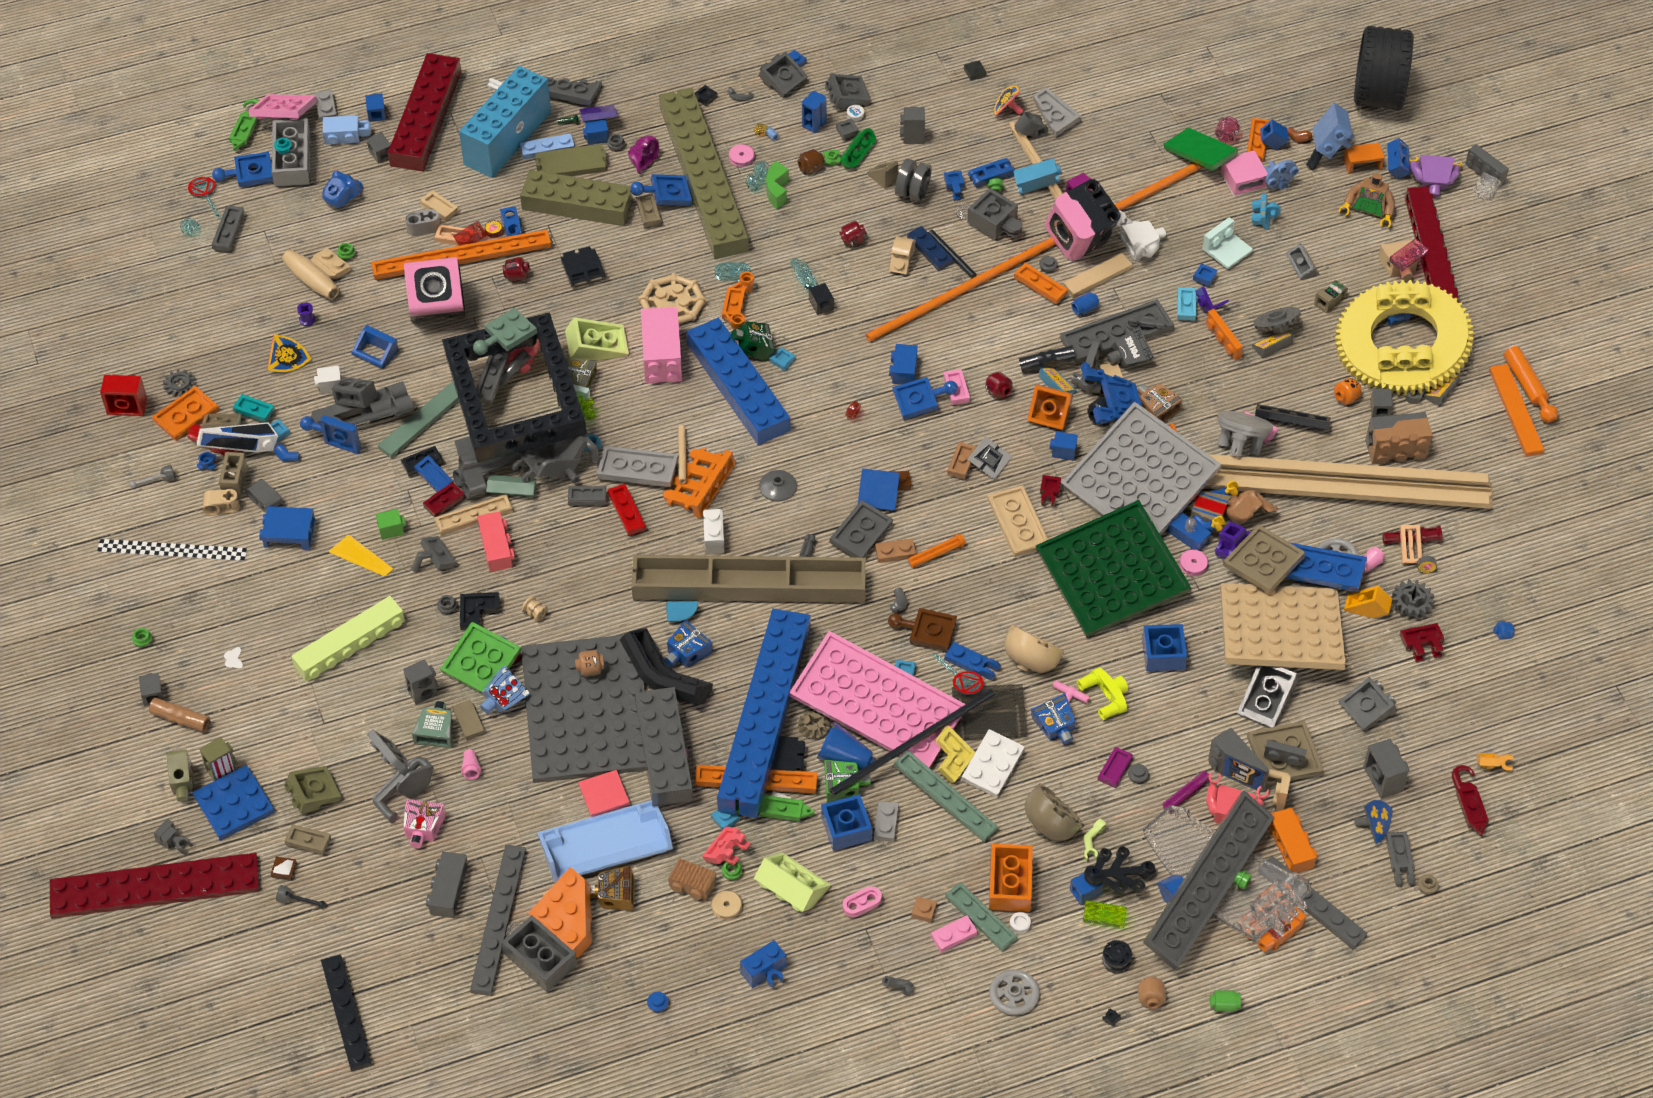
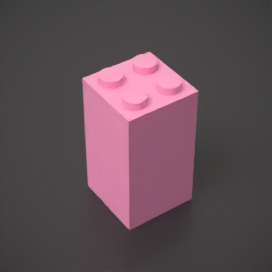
[641,307,682,383]

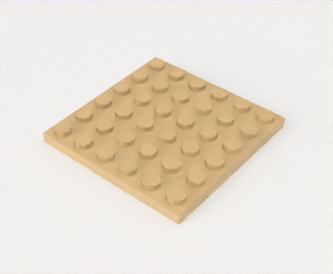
[1220,583,1346,670]

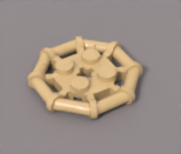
[638,273,706,324]

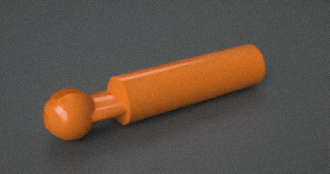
[1503,346,1558,423]

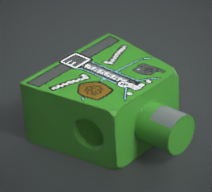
[824,760,870,803]

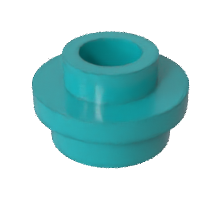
[274,138,292,154]

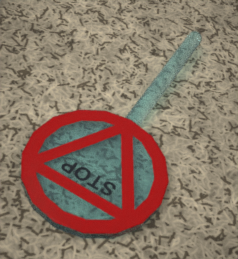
[188,177,219,217]
[932,653,984,695]

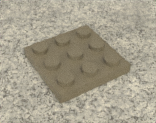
[1223,525,1305,594]
[1247,721,1324,786]

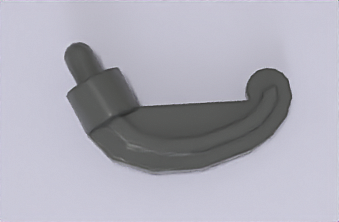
[728,87,753,101]

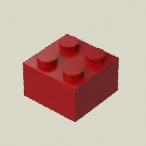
[100,374,147,416]

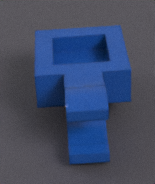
[944,171,964,200]

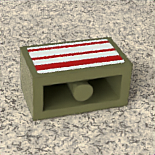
[199,737,237,781]

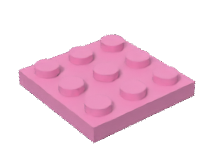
[249,94,317,120]

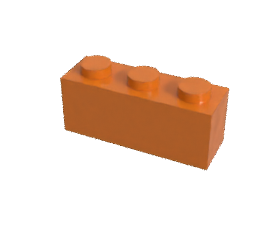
[1268,807,1317,874]

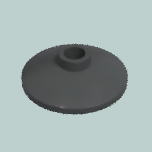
[759,470,797,502]

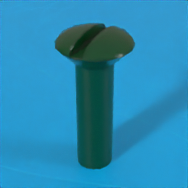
[557,114,578,124]

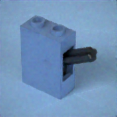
[1306,103,1354,170]

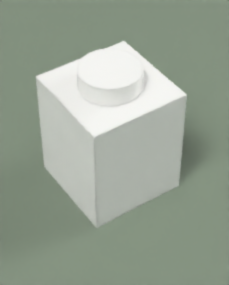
[314,366,341,394]

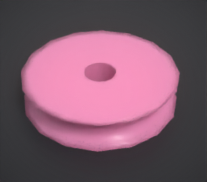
[729,144,755,167]
[1179,549,1208,576]

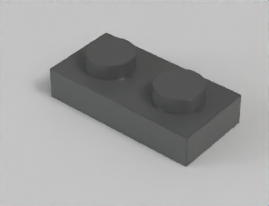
[1263,740,1307,767]

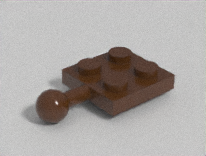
[888,608,957,652]

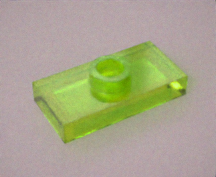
[1083,900,1127,928]

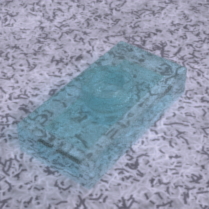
[789,258,819,289]

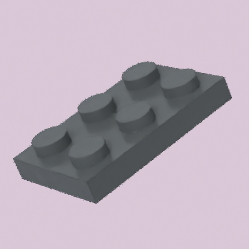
[829,500,893,558]

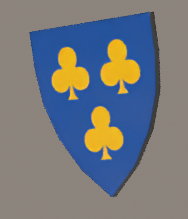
[1354,800,1392,844]

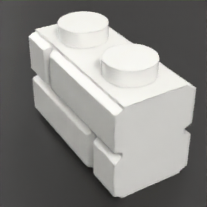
[703,509,724,554]

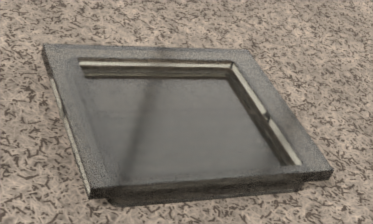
[951,684,1027,741]

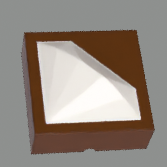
[271,856,297,880]

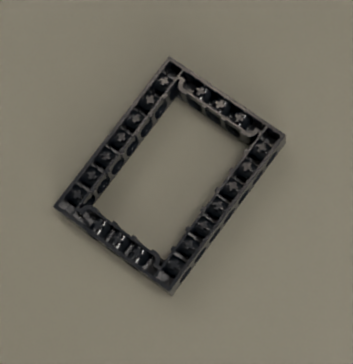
[442,312,587,463]

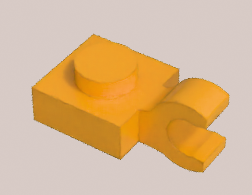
[1476,753,1514,771]

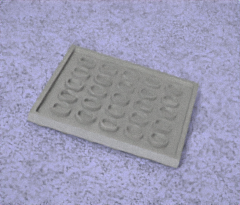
[1061,402,1222,536]

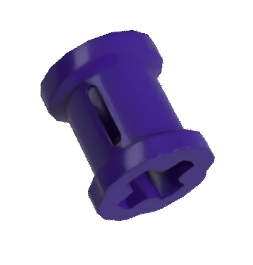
[297,302,315,326]

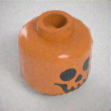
[1334,378,1362,405]

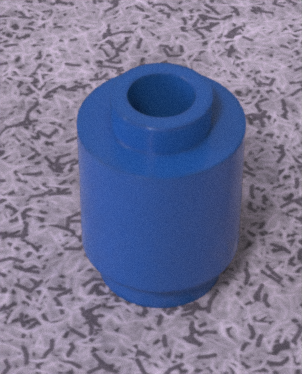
[1071,292,1099,315]

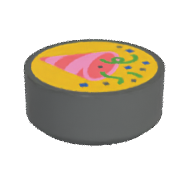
[1417,556,1437,573]

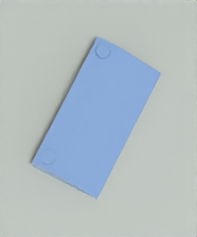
[537,800,673,883]

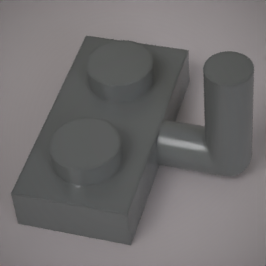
[411,536,456,572]

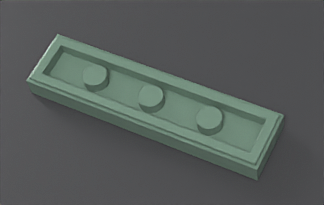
[945,882,1018,952]

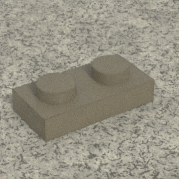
[636,194,661,228]
[284,824,331,855]

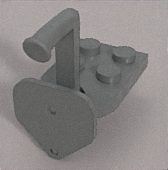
[367,729,434,823]

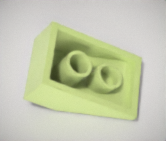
[565,317,629,361]

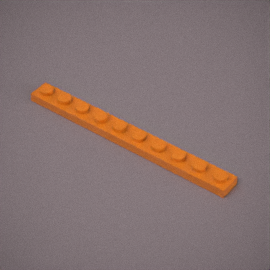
[371,230,551,280]

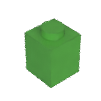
[376,509,406,540]

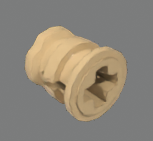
[521,596,547,621]

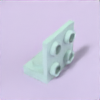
[1202,217,1252,269]

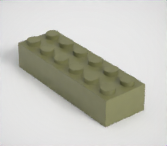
[520,170,633,226]

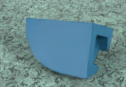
[666,601,698,621]

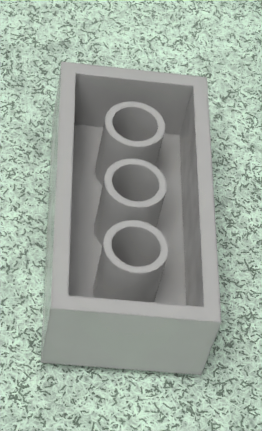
[272,118,311,186]

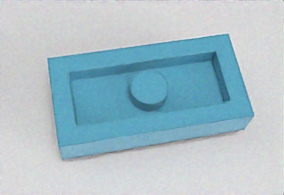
[1177,287,1196,321]

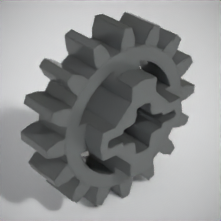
[1391,579,1434,619]

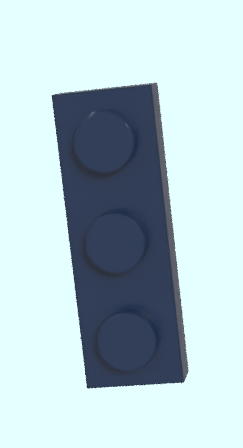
[907,226,953,271]

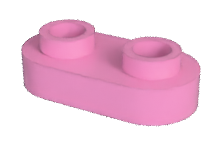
[843,886,882,917]

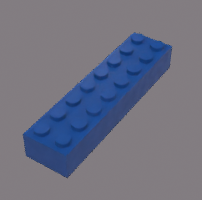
[686,317,791,445]

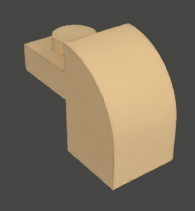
[889,236,916,275]

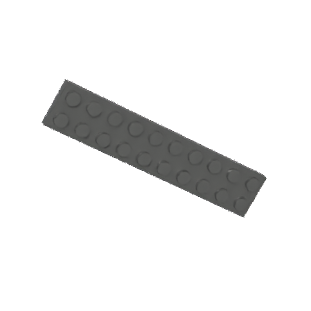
[1143,790,1274,970]

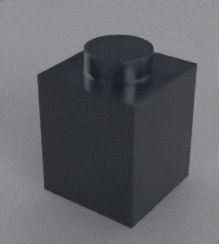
[809,283,834,315]

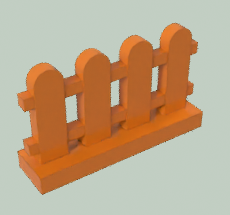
[663,448,736,518]

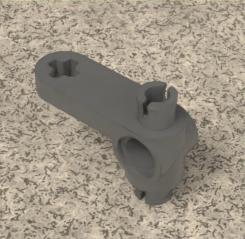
[1071,339,1103,394]

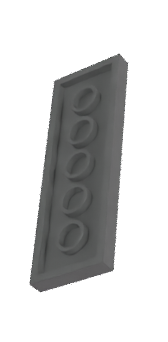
[1060,299,1174,364]

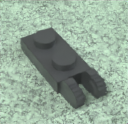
[1385,831,1415,886]

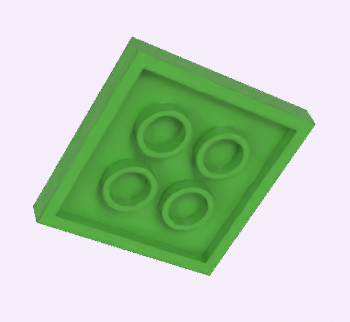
[440,622,522,693]

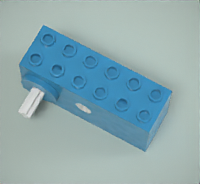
[459,66,551,178]

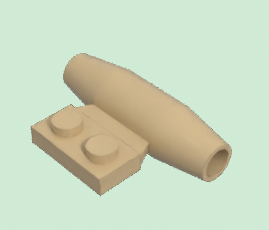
[282,248,350,300]

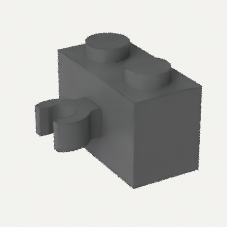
[900,107,925,144]

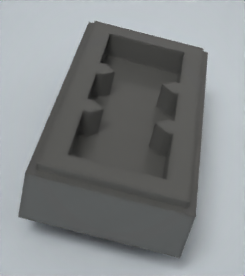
[568,486,607,506]

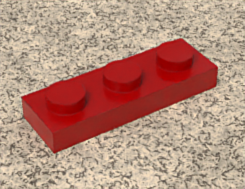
[607,484,646,536]

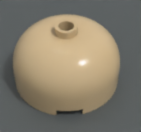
[1004,625,1065,673]

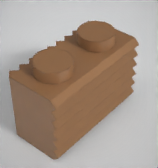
[668,858,717,901]

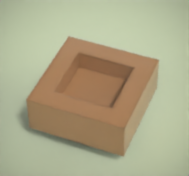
[911,896,937,923]

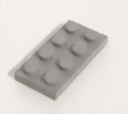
[597,446,678,487]

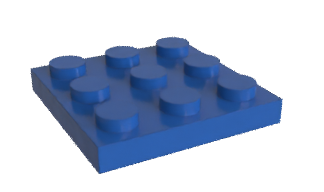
[192,765,275,841]

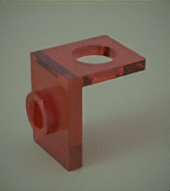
[453,221,487,246]

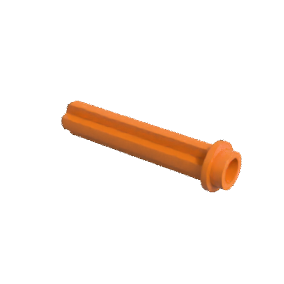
[908,534,966,568]

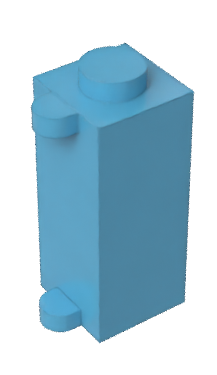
[1013,158,1062,194]

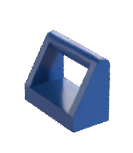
[352,325,399,369]

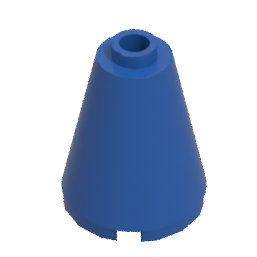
[817,722,875,769]

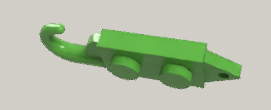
[229,99,260,151]
[736,795,815,822]

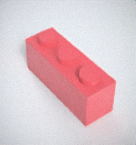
[477,511,515,572]

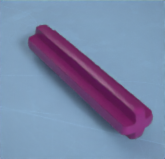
[1163,771,1209,812]

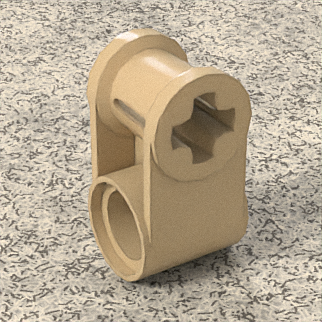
[203,489,241,515]

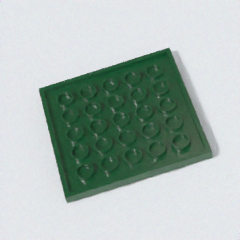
[1035,500,1191,638]

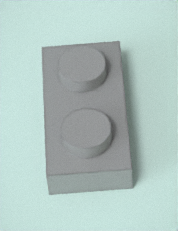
[315,90,336,122]
[874,801,899,842]

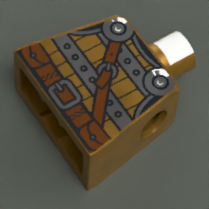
[590,866,634,911]

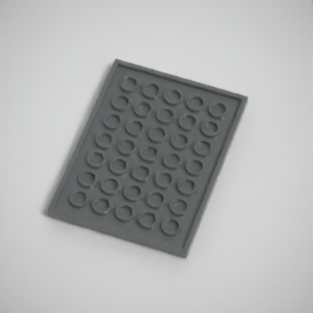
[521,635,646,783]

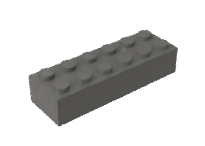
[635,687,693,807]

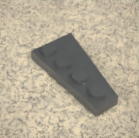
[545,77,602,106]

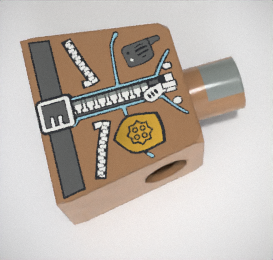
[1138,384,1183,422]

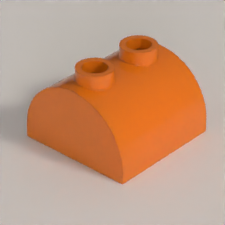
[1027,384,1073,430]

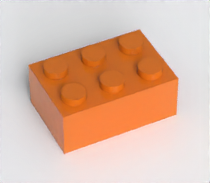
[989,843,1033,912]

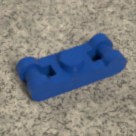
[968,158,1015,188]

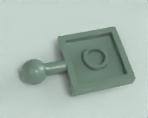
[473,308,537,355]

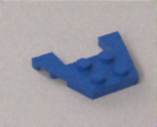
[1081,362,1142,424]

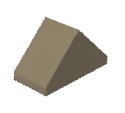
[867,161,898,189]

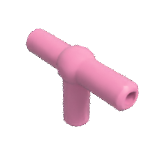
[1053,681,1090,703]

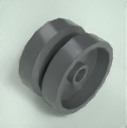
[895,158,932,202]

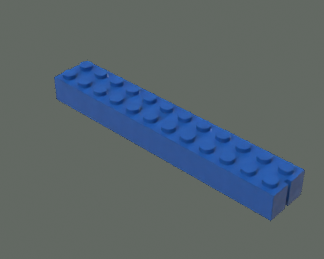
[717,608,811,818]

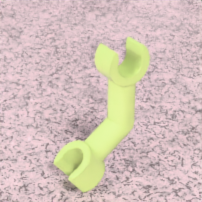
[1084,818,1107,862]

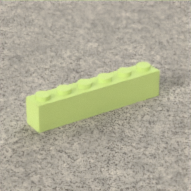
[291,596,405,682]

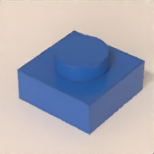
[789,49,807,67]
[1193,263,1217,286]

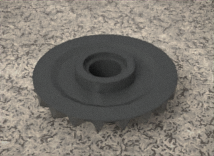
[1254,307,1301,334]

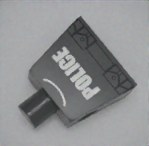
[1106,326,1154,368]

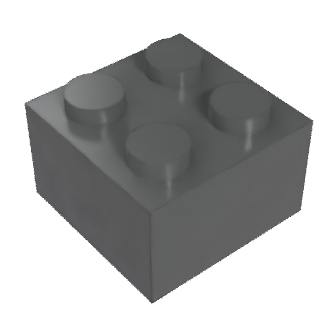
[1363,738,1409,799]

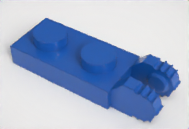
[944,642,1001,680]

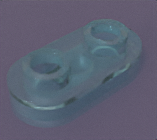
[746,161,769,191]
[714,262,750,281]

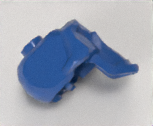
[322,170,363,208]

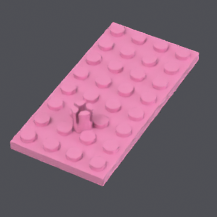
[789,631,965,768]

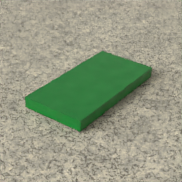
[1164,127,1238,171]

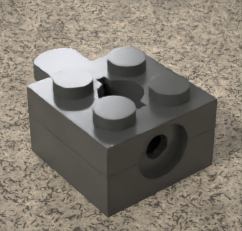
[967,188,1023,239]

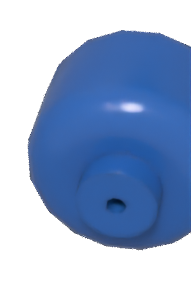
[1493,621,1515,639]

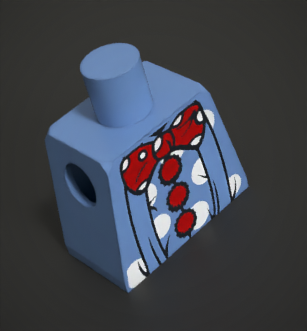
[480,665,530,714]

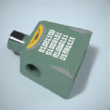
[412,701,453,748]

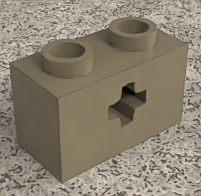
[219,452,248,497]

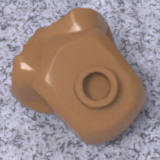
[1226,490,1278,524]

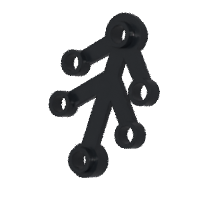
[1084,846,1156,895]

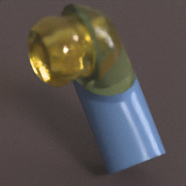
[753,123,779,141]

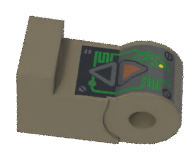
[1314,280,1348,313]

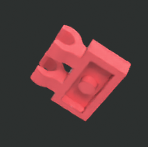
[702,827,751,865]

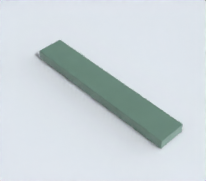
[378,381,459,459]
[894,750,998,843]

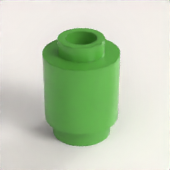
[1209,990,1241,1012]

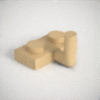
[1268,769,1291,812]

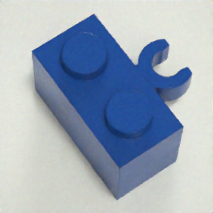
[740,940,787,988]

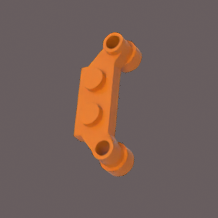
[722,272,754,329]

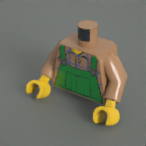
[1339,173,1395,228]

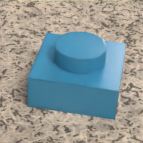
[711,810,740,830]

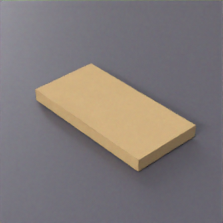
[987,485,1048,557]

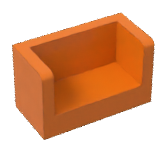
[1343,143,1385,174]

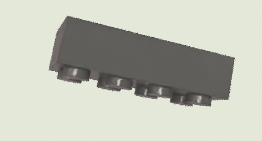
[1465,144,1509,188]

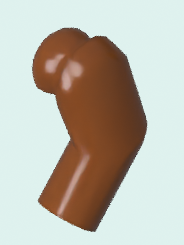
[1288,127,1312,143]

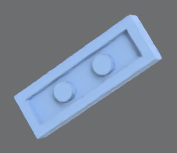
[520,133,574,160]

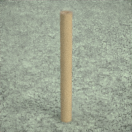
[678,425,686,484]

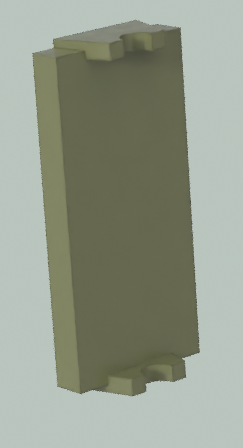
[535,144,607,176]

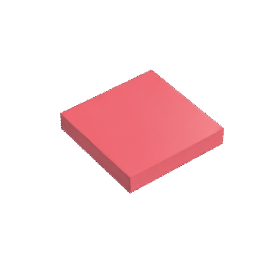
[578,770,630,817]

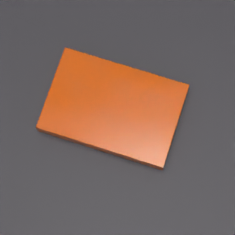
[152,386,220,441]

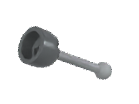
[129,464,176,488]

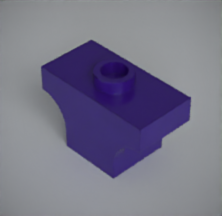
[1215,521,1251,559]

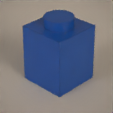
[365,93,386,122]
[582,118,609,145]
[1260,119,1289,150]
[1049,431,1078,461]
[1070,873,1103,906]

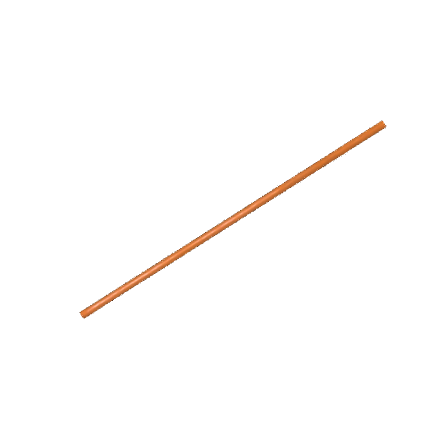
[866,162,1203,342]

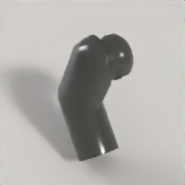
[890,587,908,613]
[882,975,913,995]

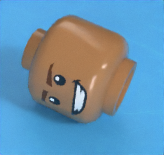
[575,650,604,677]

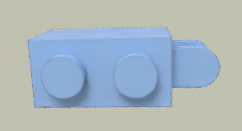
[323,115,371,145]

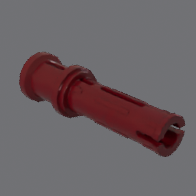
[1382,525,1442,545]

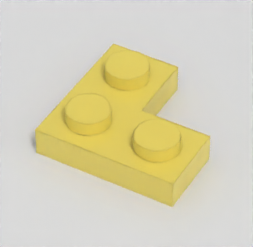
[934,726,976,783]

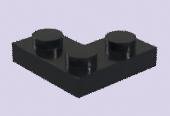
[460,592,500,630]

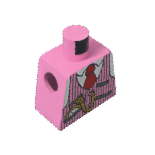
[404,799,446,848]

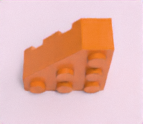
[528,867,592,958]

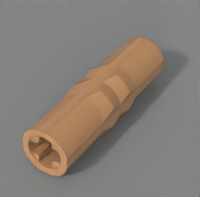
[149,697,210,733]

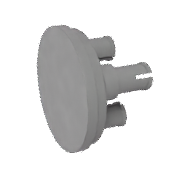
[1217,411,1273,456]

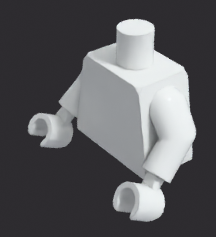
[1117,210,1166,261]

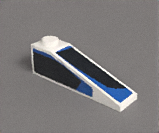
[197,422,278,452]

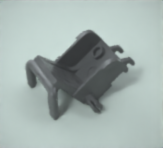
[512,435,600,483]

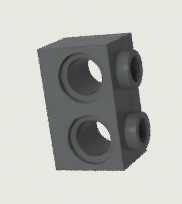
[331,377,378,408]
[403,659,438,705]

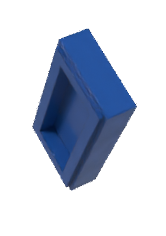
[414,455,454,492]

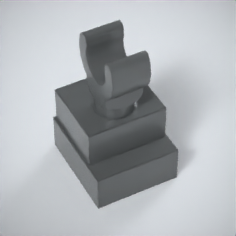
[154,818,191,853]

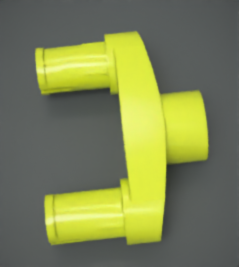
[1076,668,1128,721]

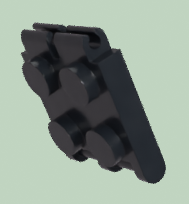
[561,246,606,287]
[771,736,805,771]

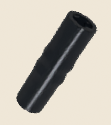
[1019,345,1076,373]

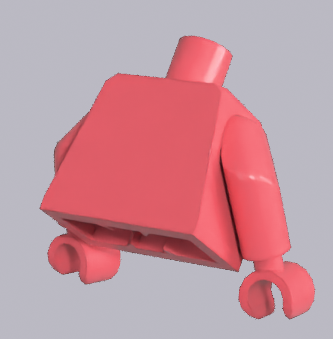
[1206,772,1270,824]

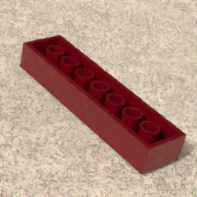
[388,53,462,172]

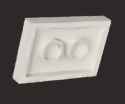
[961,729,1025,798]

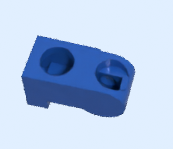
[500,206,522,237]

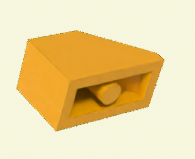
[1344,585,1392,618]

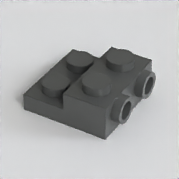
[758,51,808,97]
[825,74,871,109]
[1339,677,1397,732]

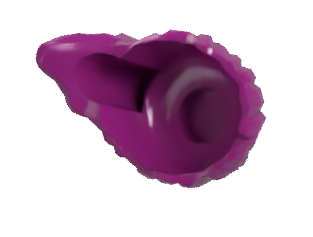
[628,136,659,174]

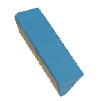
[1039,367,1077,394]

